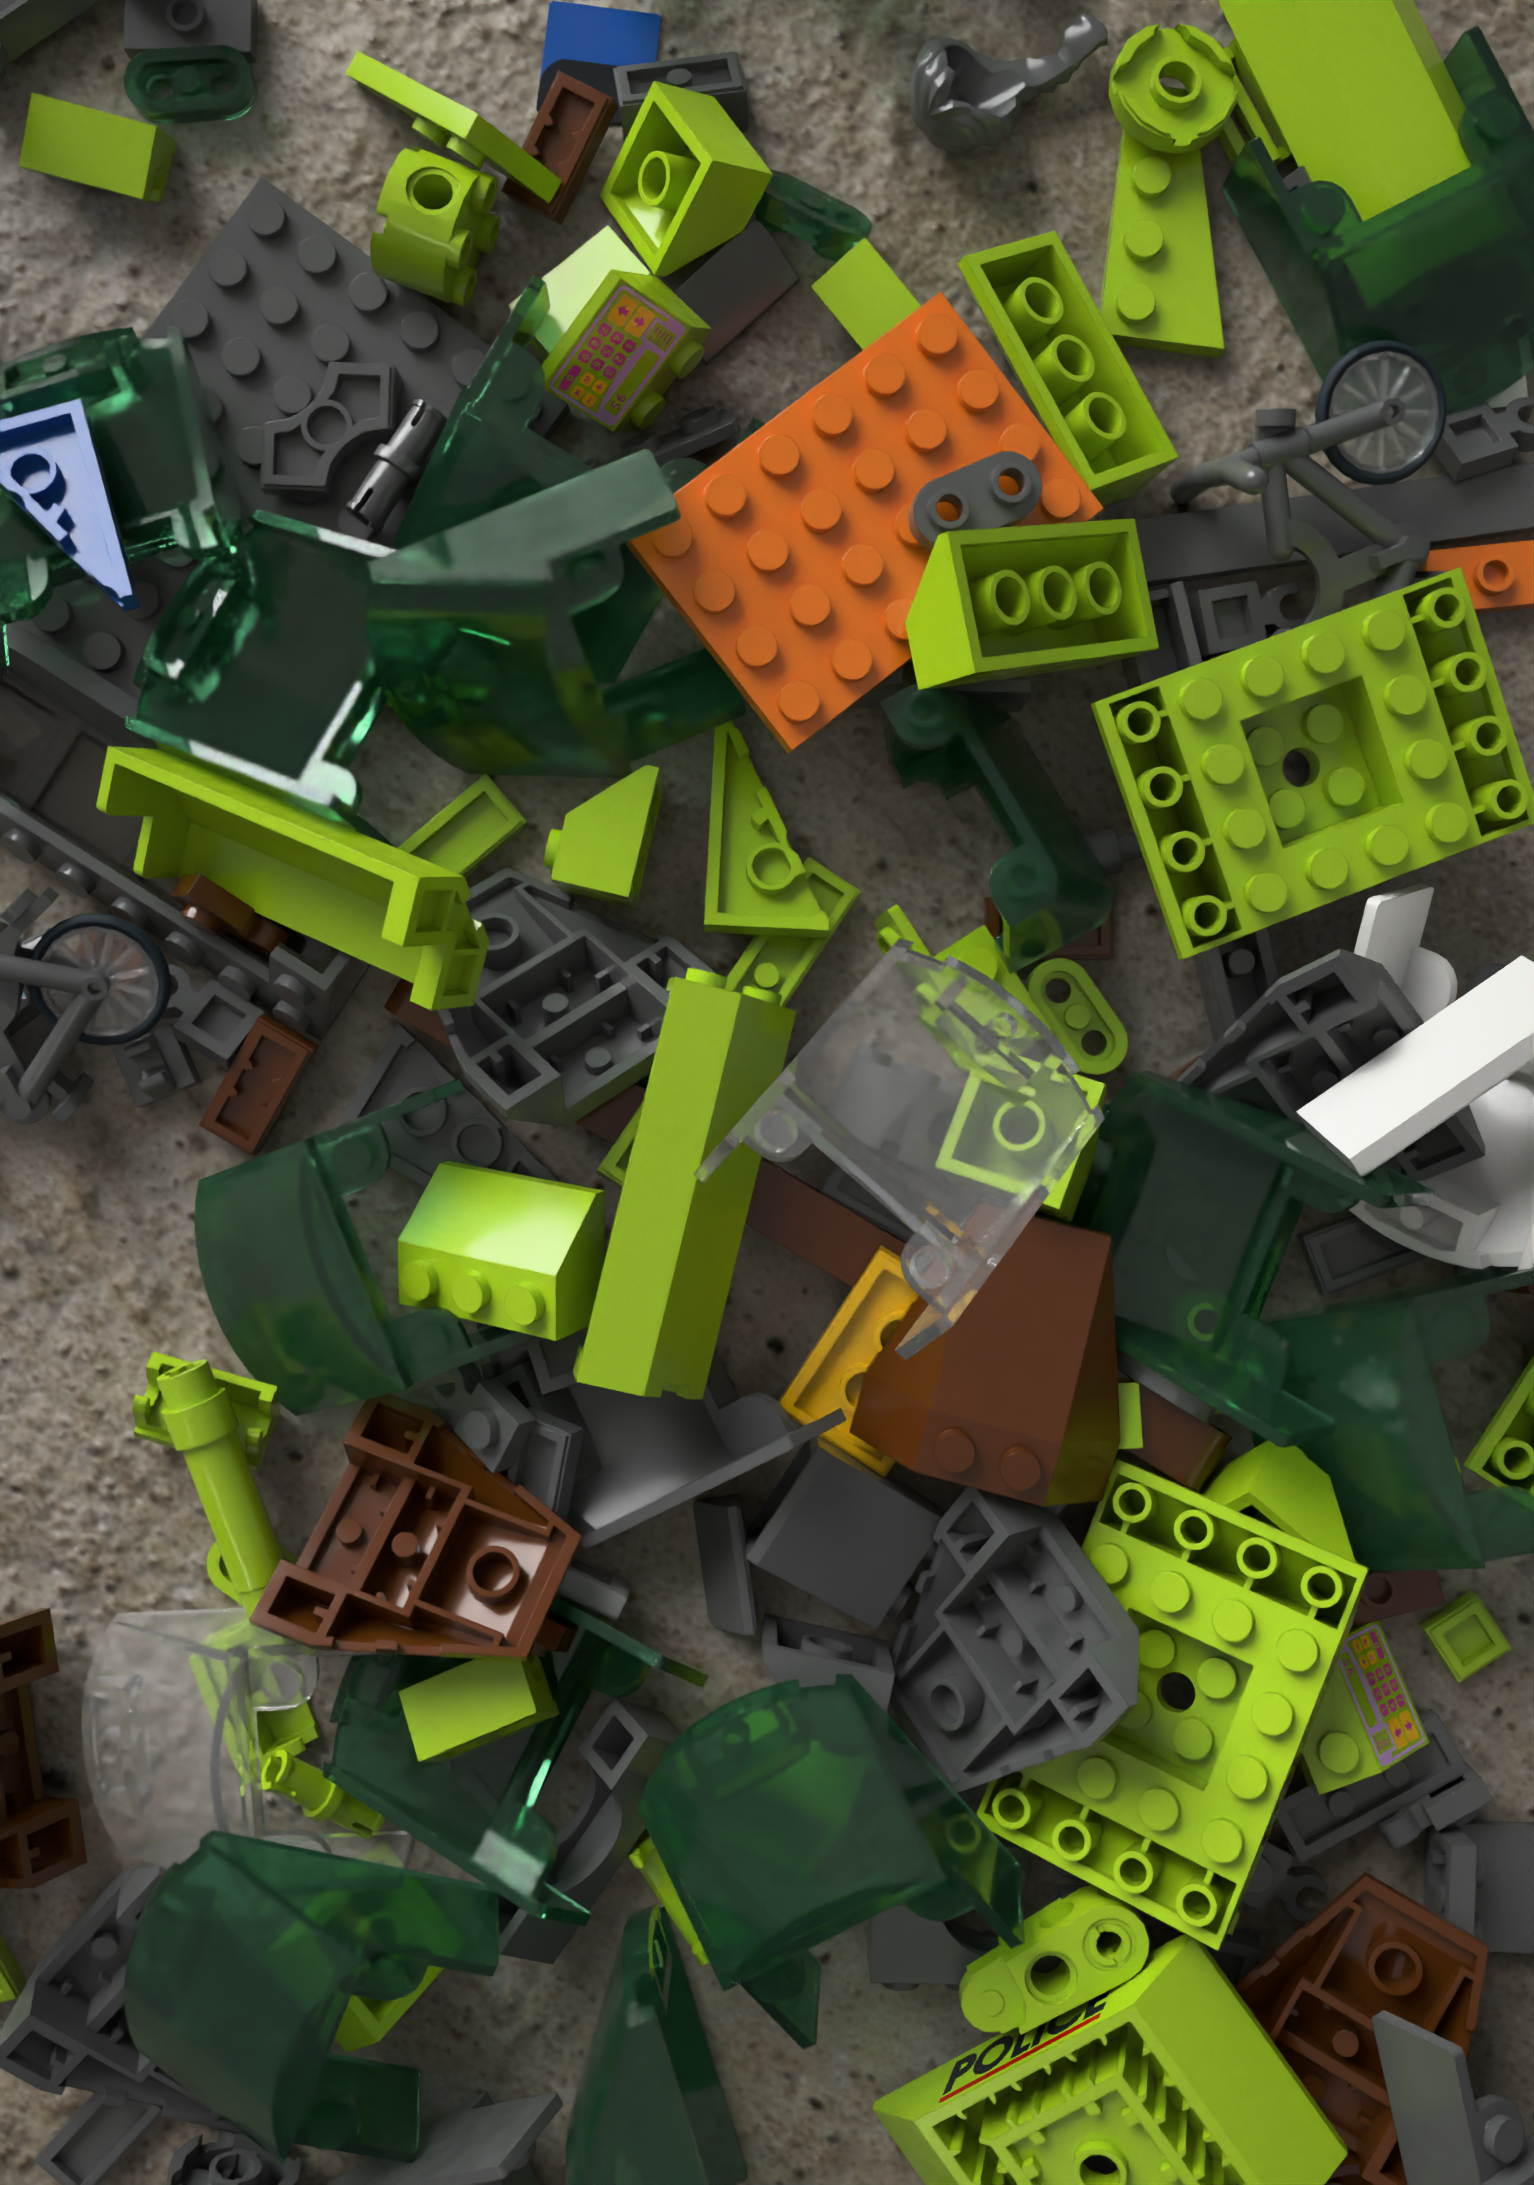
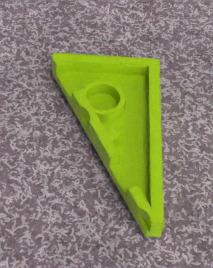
[345,50,562,204]
[704,712,829,938]

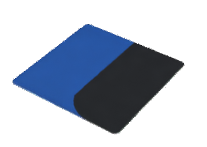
[536,1,661,123]

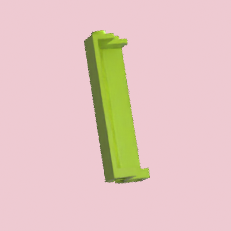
[1217,0,1526,312]
[96,746,490,1011]
[573,968,797,1400]

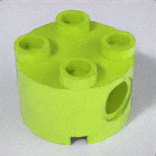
[370,145,501,307]

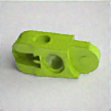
[959,1885,1149,2035]

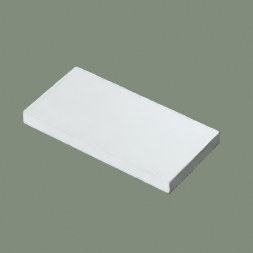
[1296,956,1534,1177]

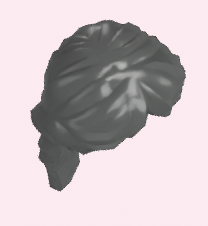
[910,13,1108,154]

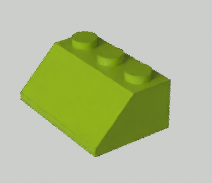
[397,1161,605,1341]

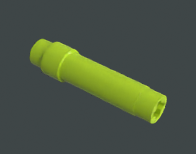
[156,1359,285,1620]

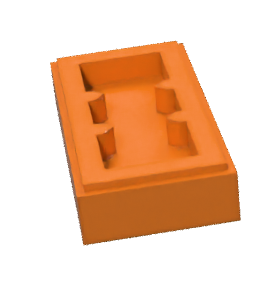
[1420,540,1534,614]

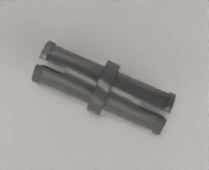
[345,399,450,532]

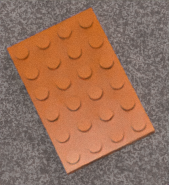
[622,291,1103,755]

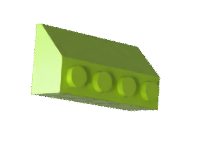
[957,231,1179,507]
[905,518,1159,691]

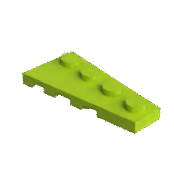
[1099,86,1225,358]

